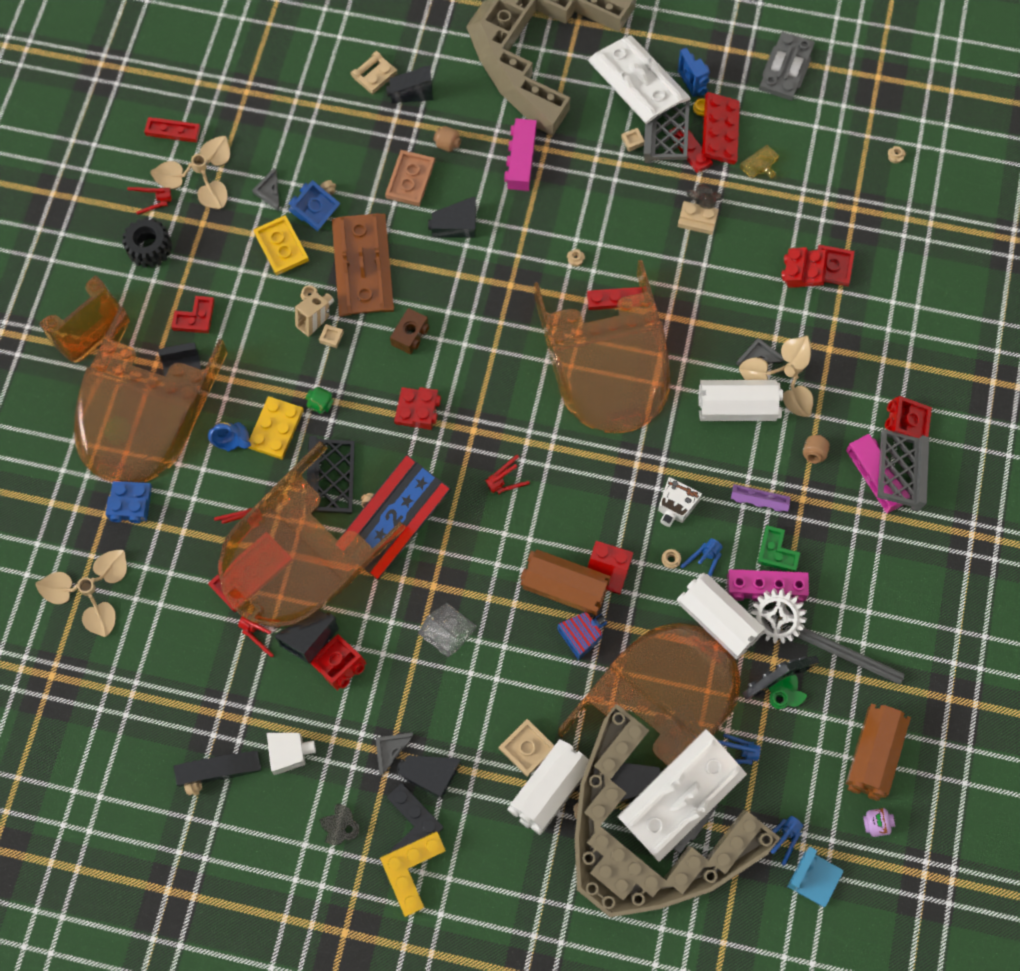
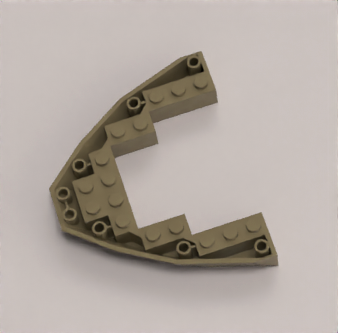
[466,0,636,136]
[575,704,780,917]

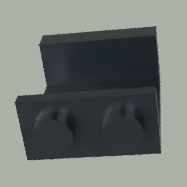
[158,342,205,397]

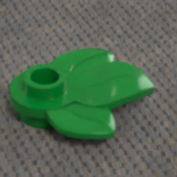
[769,675,807,710]

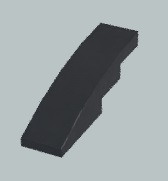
[174,751,262,787]

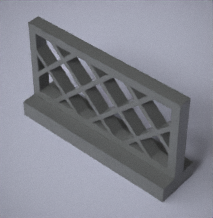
[644,100,690,164]
[877,429,929,512]

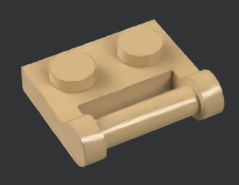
[351,51,397,95]

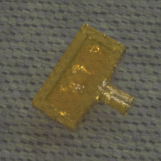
[740,145,779,179]

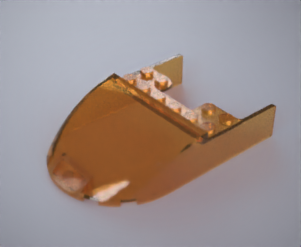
[534,260,671,433]
[74,307,227,482]
[218,442,406,627]
[558,623,740,766]

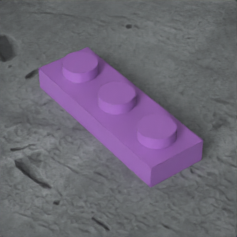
[731,484,790,512]

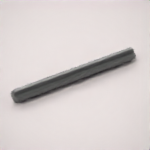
[793,628,904,684]

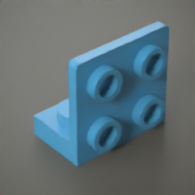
[787,847,843,907]

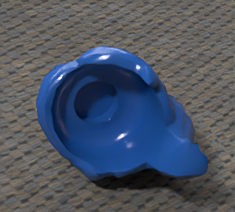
[208,422,251,452]

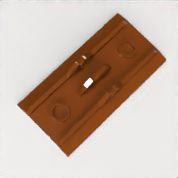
[332,213,394,317]

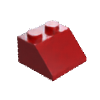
[587,541,633,595]

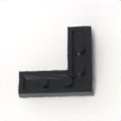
[742,655,820,700]
[387,783,444,854]

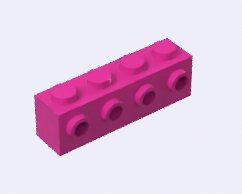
[727,569,809,603]

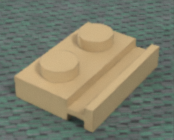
[677,201,719,235]

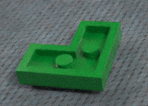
[757,525,800,572]

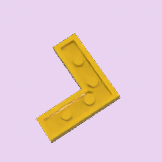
[380,831,446,917]

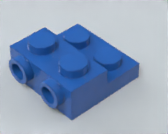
[677,48,710,97]
[288,180,340,231]
[105,481,152,524]

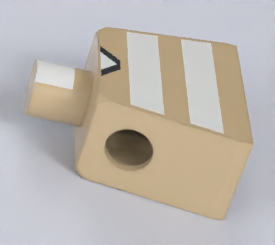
[295,293,334,337]

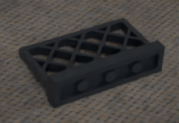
[305,436,355,514]

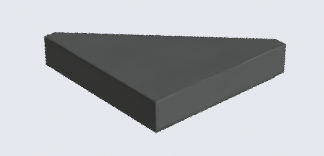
[252,168,280,211]
[736,338,784,366]
[375,732,413,776]

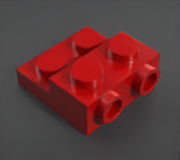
[781,247,828,288]
[394,387,441,430]
[885,396,932,438]
[310,634,367,691]

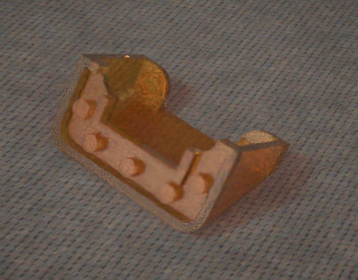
[39,275,127,363]

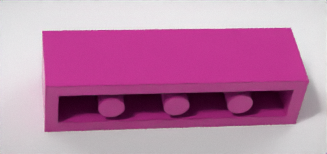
[504,118,537,191]
[846,434,910,514]

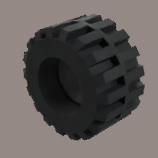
[122,217,172,268]

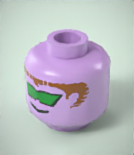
[863,808,895,837]

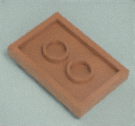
[385,150,435,207]

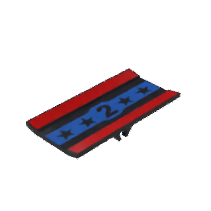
[334,454,451,581]

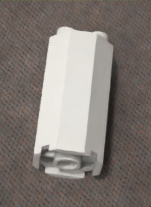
[698,380,783,421]
[676,573,765,660]
[507,739,589,835]

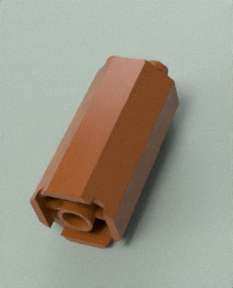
[520,549,611,616]
[845,704,911,801]

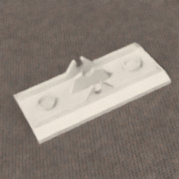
[588,35,690,124]
[617,729,747,862]

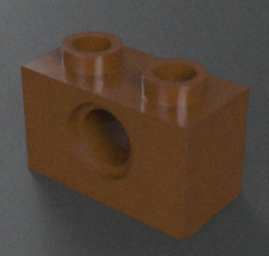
[390,308,430,355]

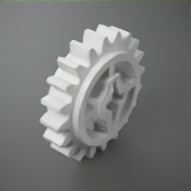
[751,588,807,644]

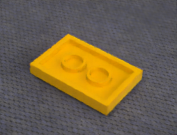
[253,215,309,276]
[248,396,304,460]

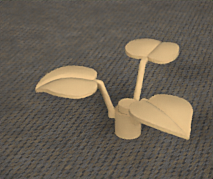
[151,136,230,209]
[739,336,814,417]
[36,550,127,637]

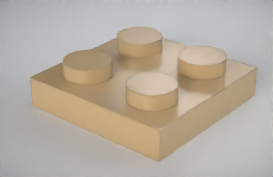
[499,719,554,777]

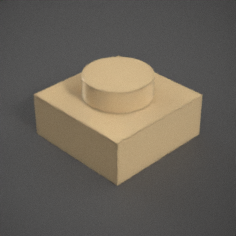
[621,128,644,152]
[319,324,344,348]

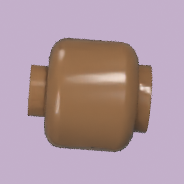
[434,126,461,152]
[803,435,830,464]

